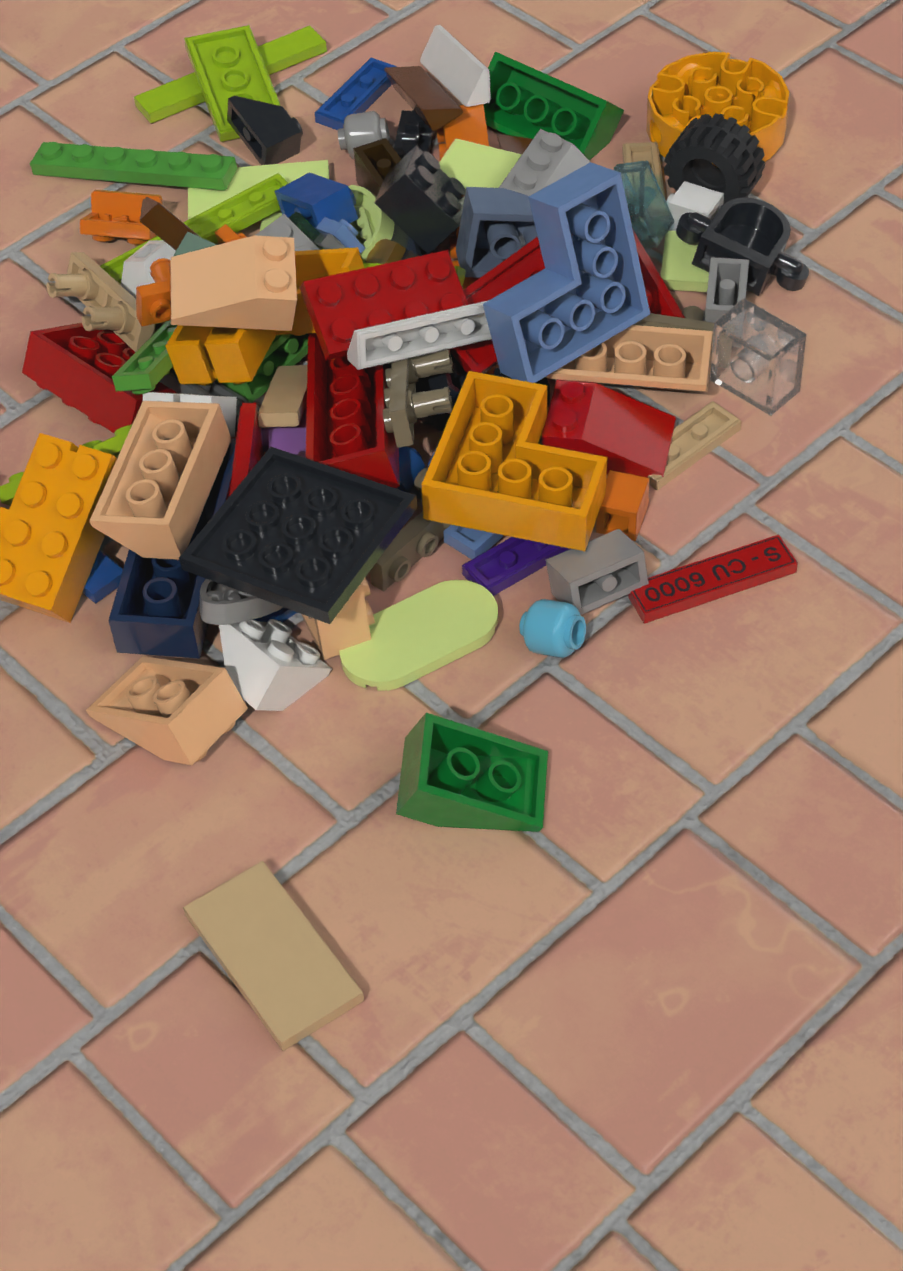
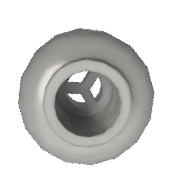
[338,111,390,159]

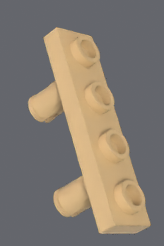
[46,252,156,352]

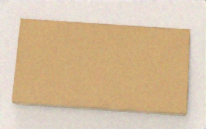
[183,861,364,1051]

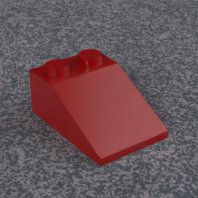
[542,380,676,478]

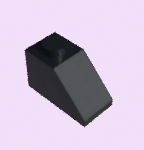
[227,96,303,165]

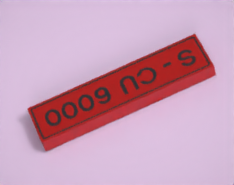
[627,534,798,624]

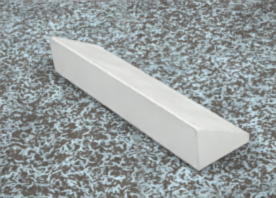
[420,25,491,107]
[347,300,492,370]

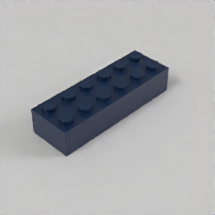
[108,438,236,659]

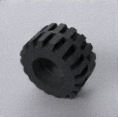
[664,113,765,204]

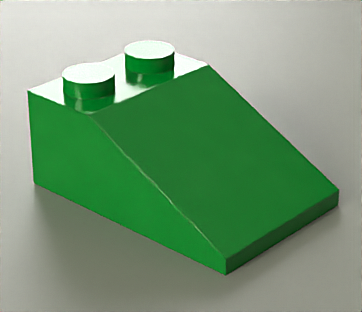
[396,713,548,832]

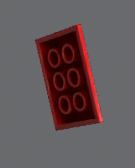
[22,323,176,433]

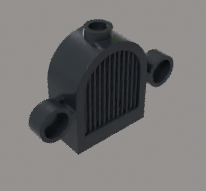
[676,198,809,296]

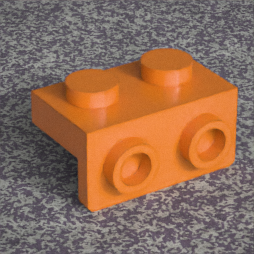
[80,190,162,244]

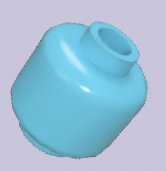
[519,599,586,658]

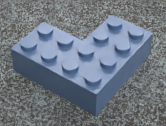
[483,162,650,383]

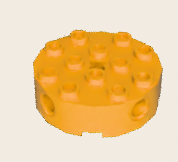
[646,51,790,167]

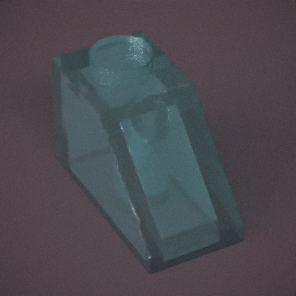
[614,160,674,249]

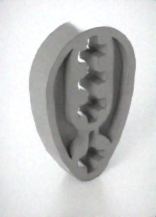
[199,579,283,625]

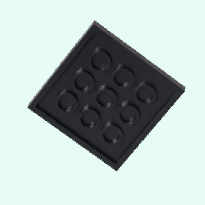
[179,447,418,624]

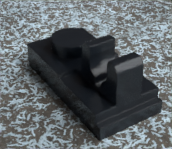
[394,110,435,159]

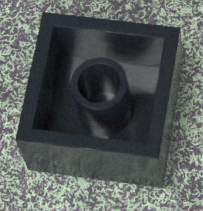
[374,145,466,254]

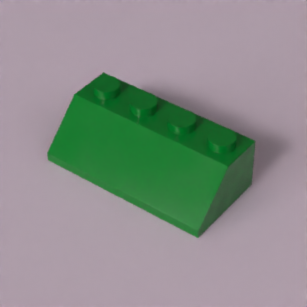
[484,52,624,161]

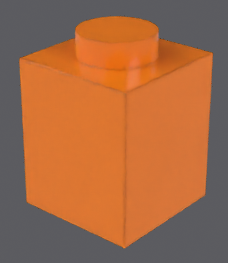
[596,470,650,541]

